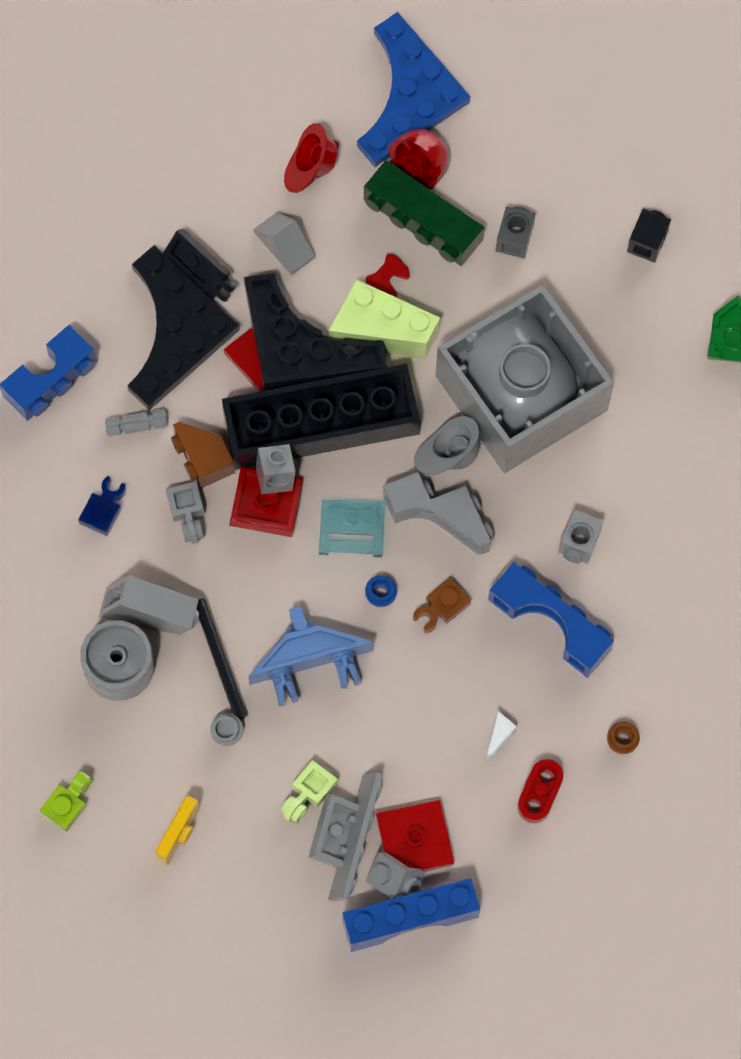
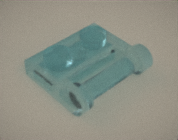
[319,500,385,558]

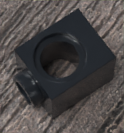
[627,209,671,263]

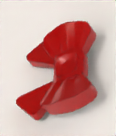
[365,254,410,298]

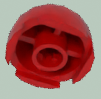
[387,129,449,189]

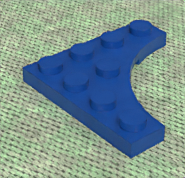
[357,12,471,167]

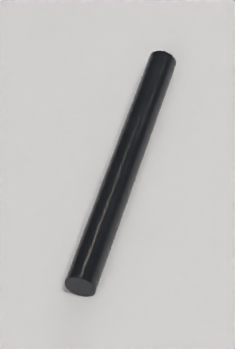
[196,598,247,720]

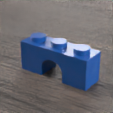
[0,325,97,421]

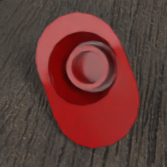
[284,123,339,193]

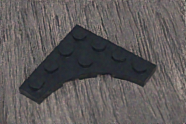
[127,245,239,411]
[244,273,388,390]

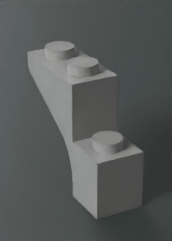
[383,472,494,555]

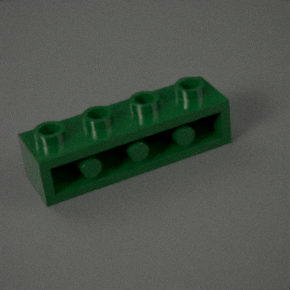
[363,160,485,267]

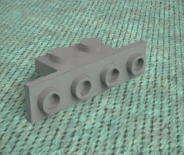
[308,772,383,902]

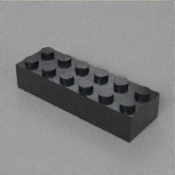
[222,364,420,470]

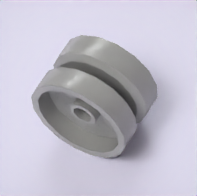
[80,620,154,701]

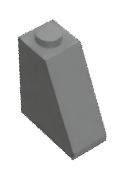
[99,575,199,635]

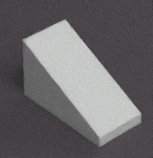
[486,711,517,761]

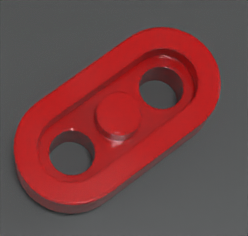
[517,759,564,823]

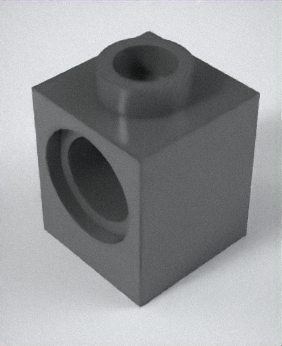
[495,206,535,259]

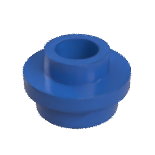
[365,576,397,607]

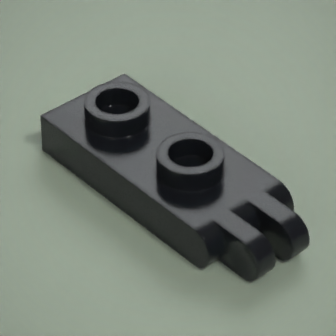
[163,229,236,302]

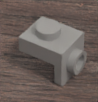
[366,852,425,899]

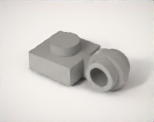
[166,481,204,544]

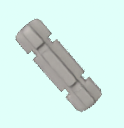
[105,409,167,436]

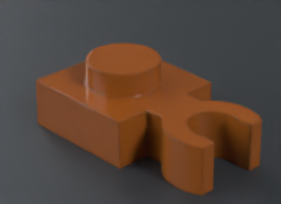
[413,577,471,634]

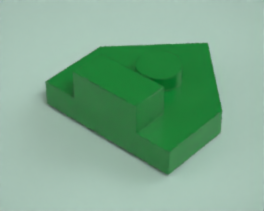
[707,296,741,363]

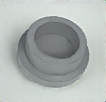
[210,713,243,746]

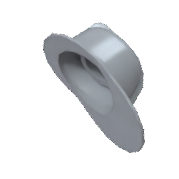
[414,416,480,475]

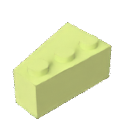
[329,280,440,358]

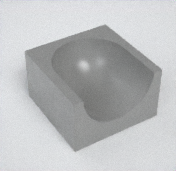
[435,285,614,474]

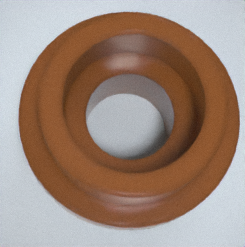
[607,722,640,754]

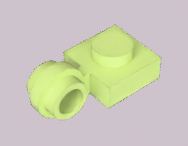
[281,760,338,823]

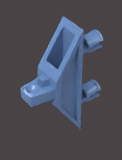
[248,606,373,706]

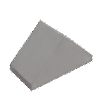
[253,212,315,275]

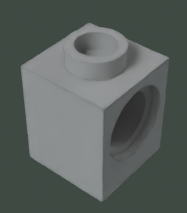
[256,444,295,495]
[558,509,604,564]

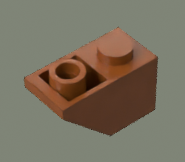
[171,422,235,488]

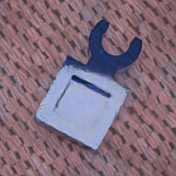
[78,476,126,536]

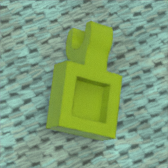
[39,770,93,832]

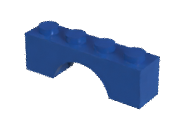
[488,562,614,678]
[342,878,480,952]

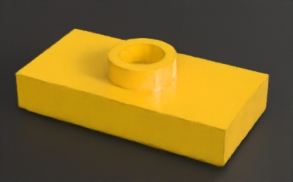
[155,796,199,865]

